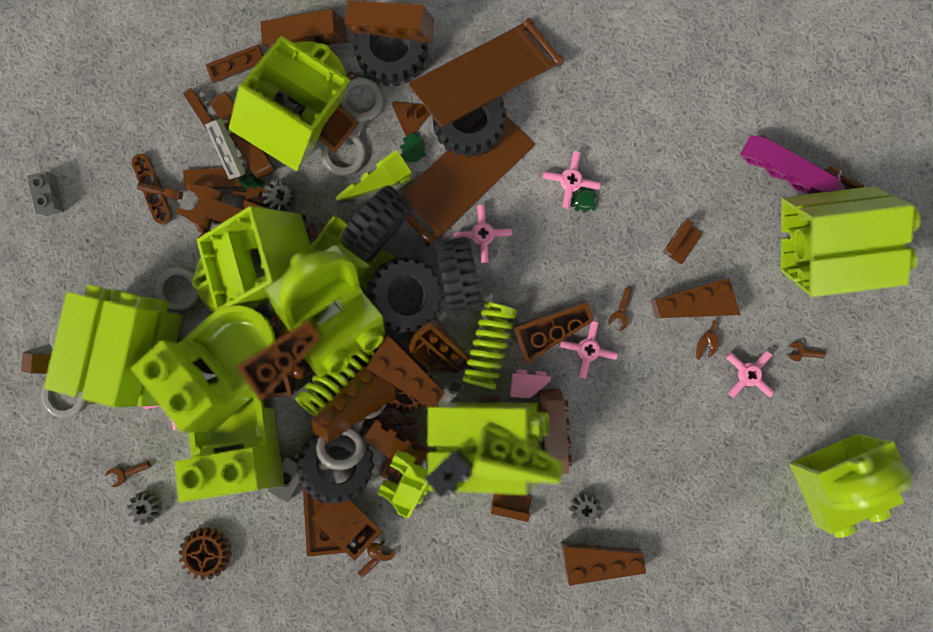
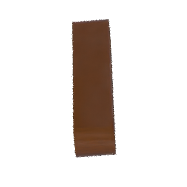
[209,91,275,180]

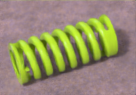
[462,301,518,390]
[295,350,375,417]

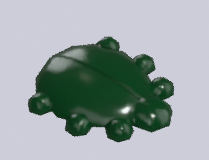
[400,133,426,163]
[237,175,266,189]
[570,187,598,213]

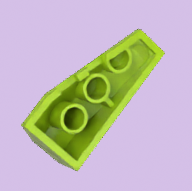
[335,149,412,203]
[472,426,563,483]

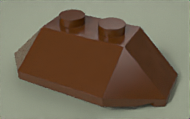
[407,319,471,373]

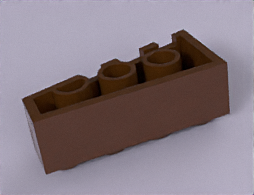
[344,0,435,43]
[260,9,348,49]
[651,278,740,319]
[513,300,594,364]
[237,318,324,402]
[366,335,445,407]
[312,367,395,443]
[538,388,572,474]
[363,417,431,470]
[561,542,646,586]

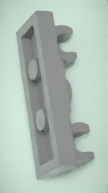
[205,119,248,179]

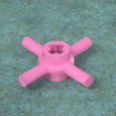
[543,151,600,209]
[454,205,512,263]
[560,321,618,379]
[726,351,774,398]

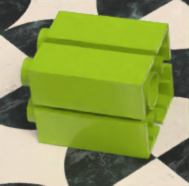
[780,186,920,297]
[44,284,183,408]
[428,402,550,494]

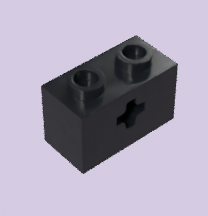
[424,448,474,498]

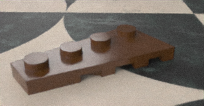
[303,476,346,557]

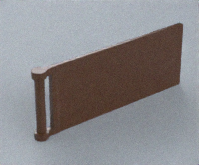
[409,18,565,127]
[402,114,534,247]

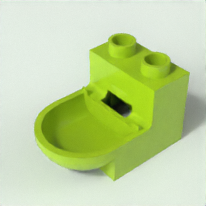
[229,36,350,171]
[192,206,312,312]
[265,245,385,378]
[131,306,275,433]
[174,376,284,503]
[789,433,914,538]

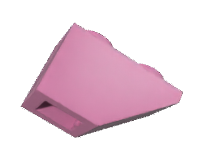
[510,369,551,398]

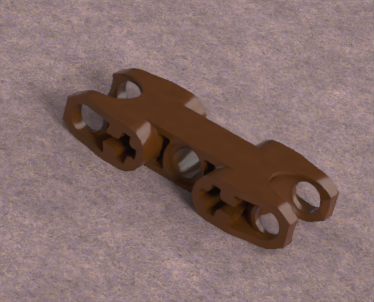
[175,183,262,229]

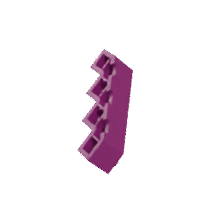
[740,135,845,194]

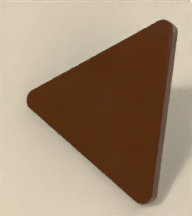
[392,102,430,138]

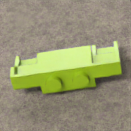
[309,214,395,291]
[378,450,428,519]

